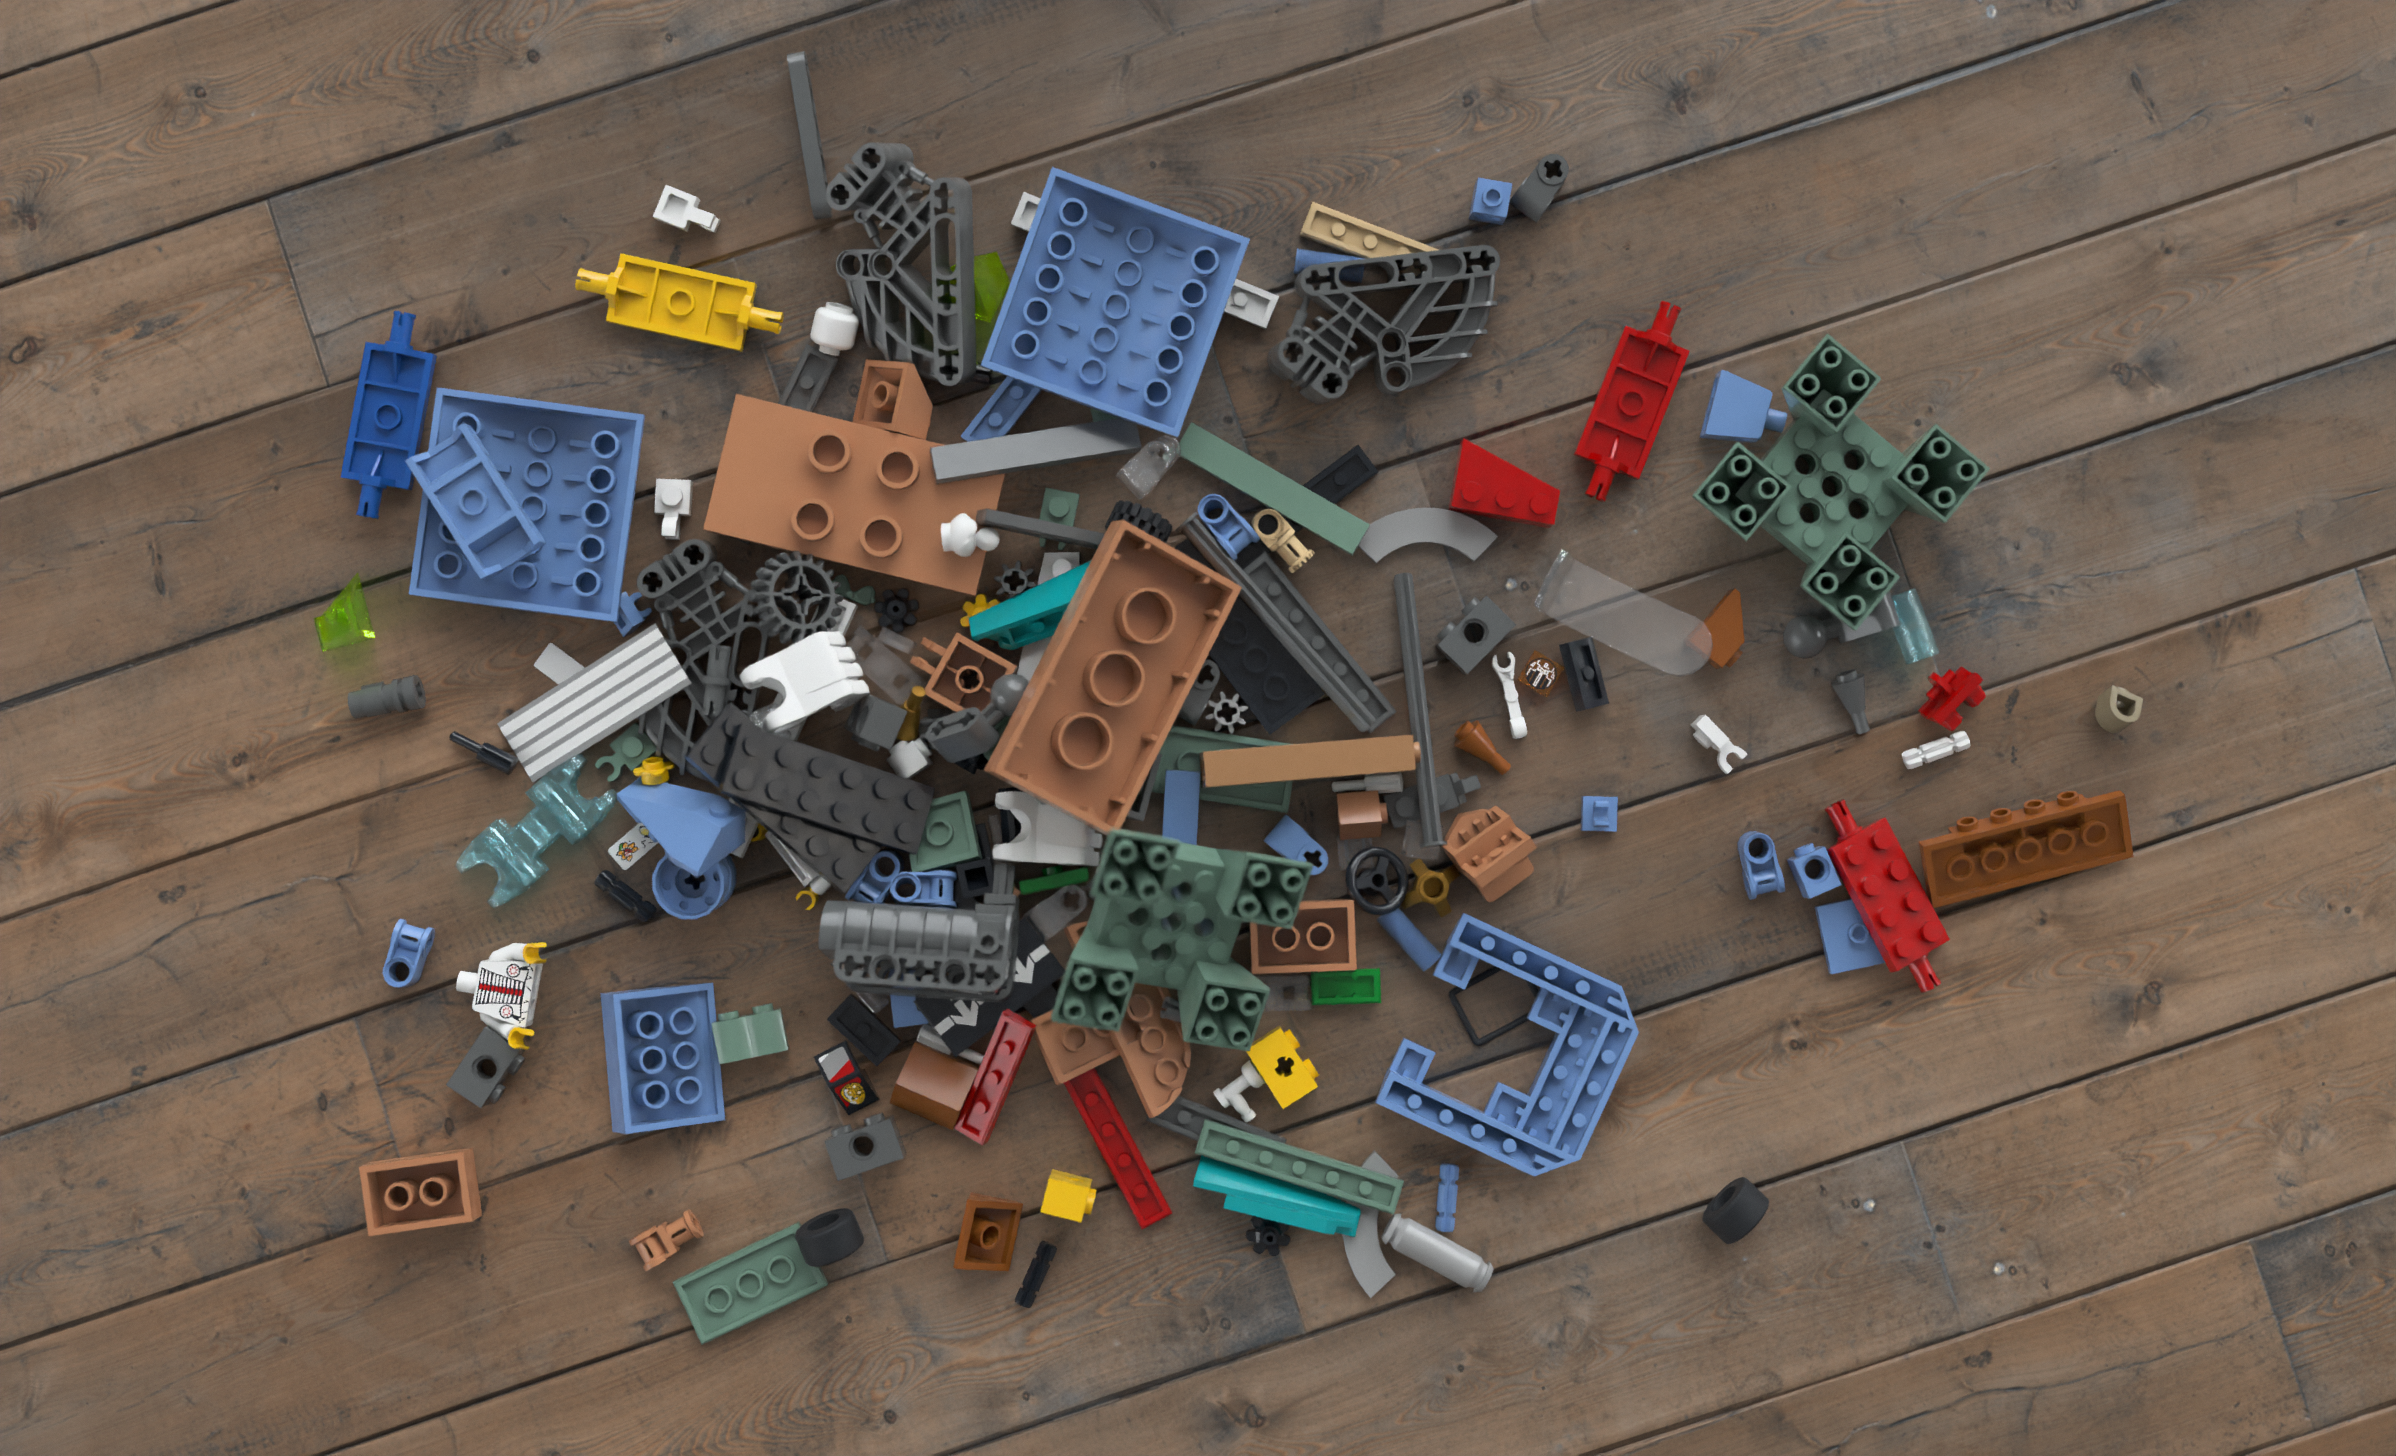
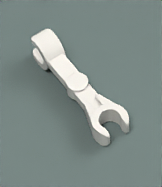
[1491,652,1527,739]

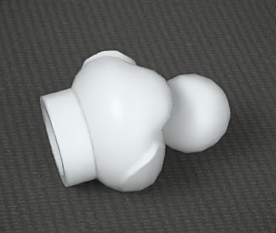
[941,513,1000,557]

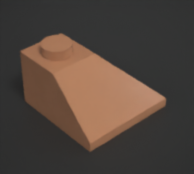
[853,359,933,440]

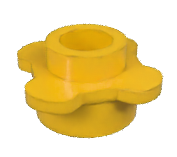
[633,757,675,785]

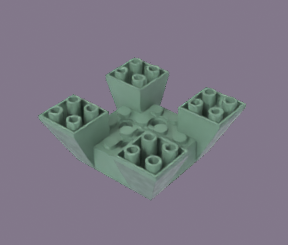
[1692,333,1990,631]
[1051,828,1313,1051]

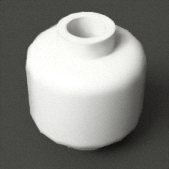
[811,302,859,356]

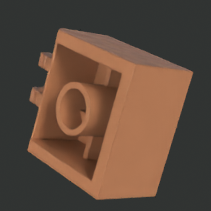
[910,632,1019,712]

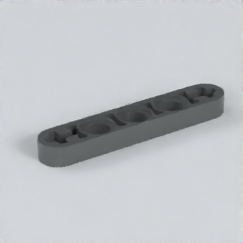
[787,51,833,220]

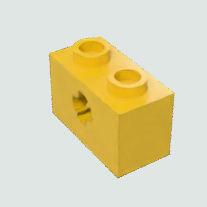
[1246,1025,1319,1109]
[1040,1169,1097,1222]

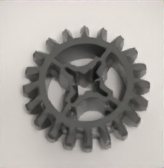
[749,551,844,644]

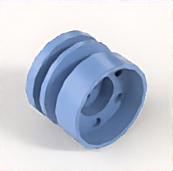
[652,855,736,919]

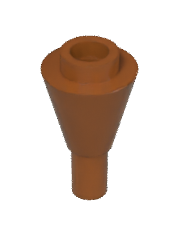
[1454,720,1511,775]

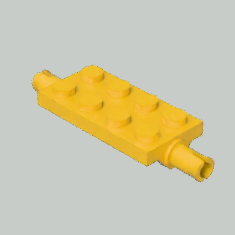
[575,253,784,352]

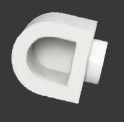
[887,737,933,779]

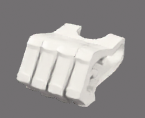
[740,631,870,735]
[993,792,1103,866]

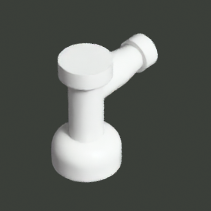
[1213,1060,1266,1123]

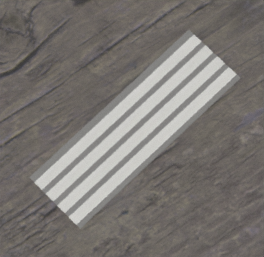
[497,624,691,782]

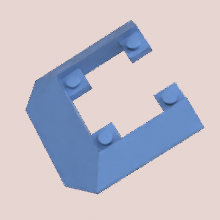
[1376,913,1639,1176]

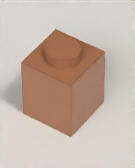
[1337,790,1388,840]

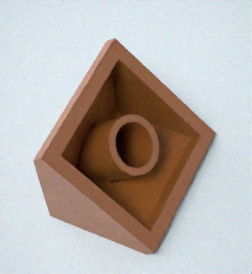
[889,1041,979,1131]
[953,1192,1023,1271]

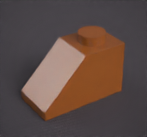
[1685,588,1745,669]

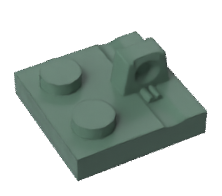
[909,791,982,872]

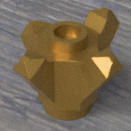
[1401,858,1460,918]

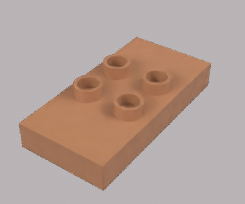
[703,394,1007,597]
[984,520,1242,835]

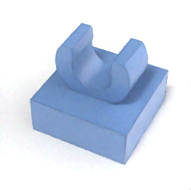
[614,591,652,637]
[1581,796,1618,832]

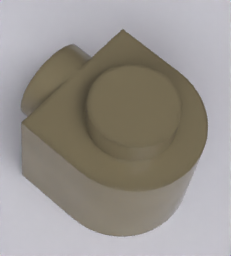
[2095,685,2143,733]

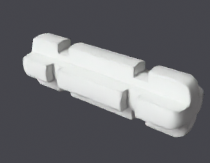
[1902,731,1971,769]

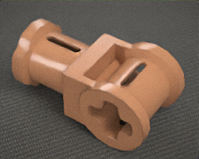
[629,1209,704,1271]

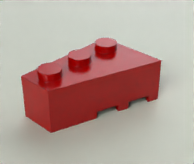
[1448,438,1560,528]

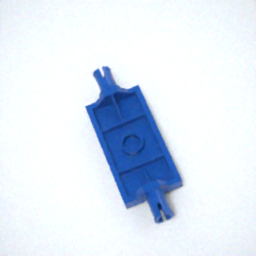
[341,311,437,519]

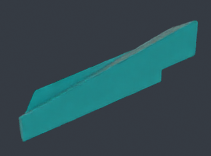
[969,560,1091,650]
[1193,1155,1361,1237]

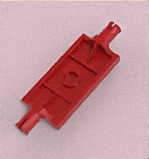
[1573,301,1690,502]
[1824,799,1950,993]

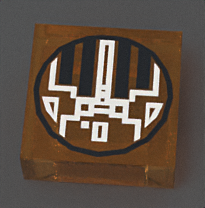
[1517,650,1564,697]

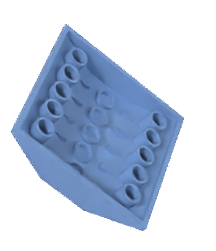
[981,167,1250,438]
[409,387,645,622]

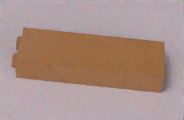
[1199,735,1421,788]

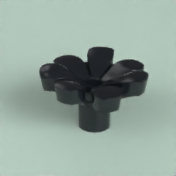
[874,588,920,633]
[1245,1216,1291,1256]

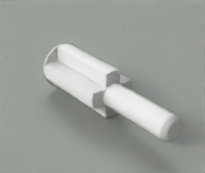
[1332,771,1403,794]
[917,1024,984,1065]

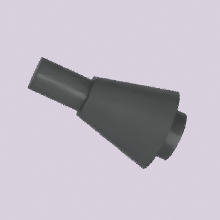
[1831,669,1870,734]

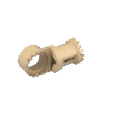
[1251,509,1315,573]

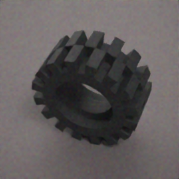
[1105,500,1173,544]

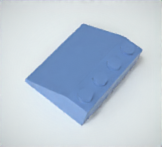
[600,983,725,1134]

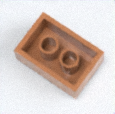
[1249,899,1357,974]
[359,1147,482,1236]

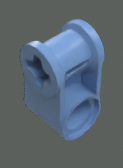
[1198,494,1260,561]
[1263,814,1328,875]
[1737,831,1785,900]
[845,849,904,904]
[890,870,957,909]
[382,919,435,988]

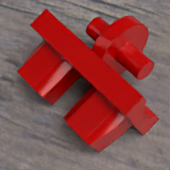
[1918,666,1986,731]

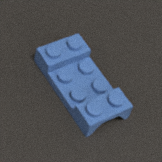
[405,423,546,581]

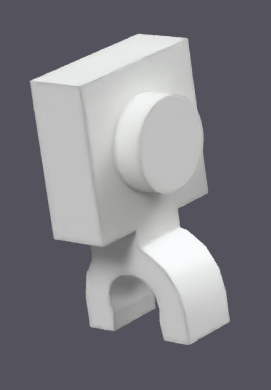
[653,185,721,233]
[654,478,693,540]
[1691,715,1748,774]

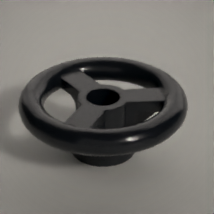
[1345,847,1409,915]

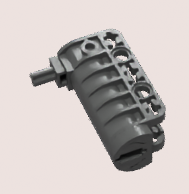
[819,864,1020,1003]

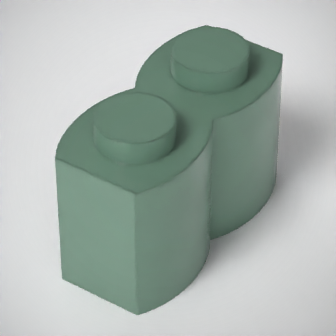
[711,1003,789,1064]

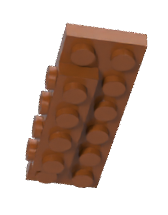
[1919,790,2134,908]

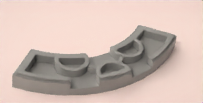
[1358,508,1498,564]
[1342,1150,1399,1298]

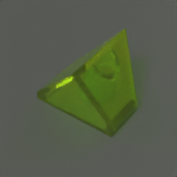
[950,251,1010,323]
[314,572,375,652]

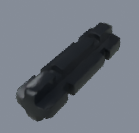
[594,870,657,922]
[1015,1241,1057,1308]

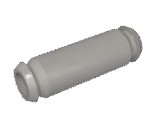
[1381,1213,1494,1292]

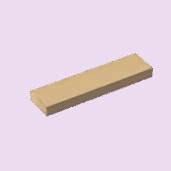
[1300,202,1439,277]

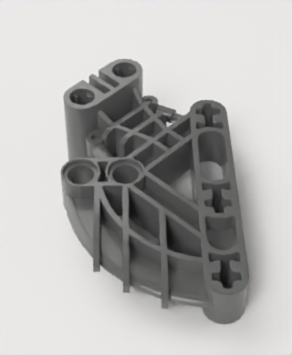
[826,142,977,386]
[1267,245,1500,405]
[632,539,771,788]

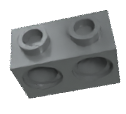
[844,694,907,752]

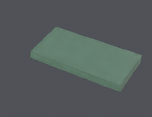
[1152,725,1293,813]
[673,1222,828,1345]

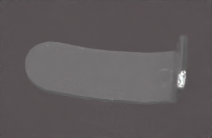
[1534,550,1713,676]

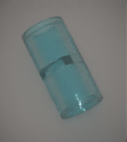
[1892,588,1940,665]

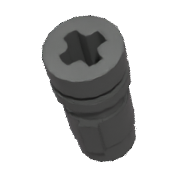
[348,675,426,719]

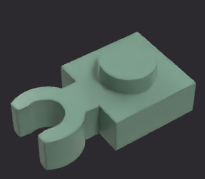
[1039,488,1080,551]
[595,723,656,782]

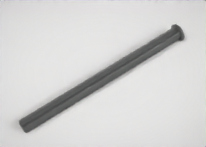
[1175,512,1376,732]
[1394,573,1447,848]

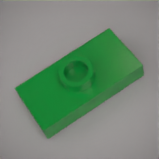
[1019,865,1090,895]
[1311,968,1381,1005]

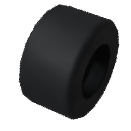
[1702,1177,1769,1244]
[795,1208,864,1267]

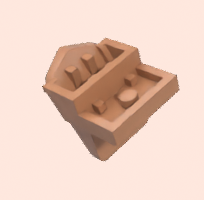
[1441,805,1537,902]

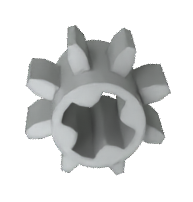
[1206,691,1248,734]

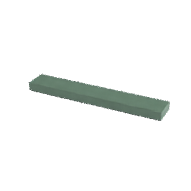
[1174,422,1370,556]
[1195,1119,1404,1215]

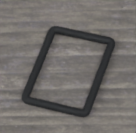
[1448,966,1539,1046]

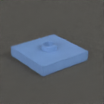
[1814,899,1885,974]

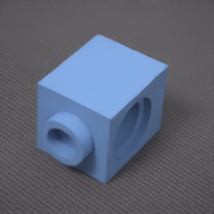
[1469,178,1512,225]
[1787,843,1841,899]

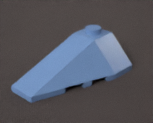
[617,777,745,877]

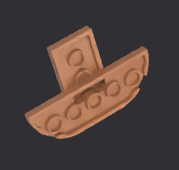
[1029,921,1191,1118]

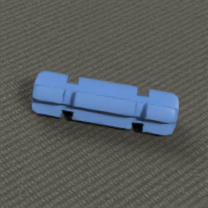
[1435,1163,1459,1232]

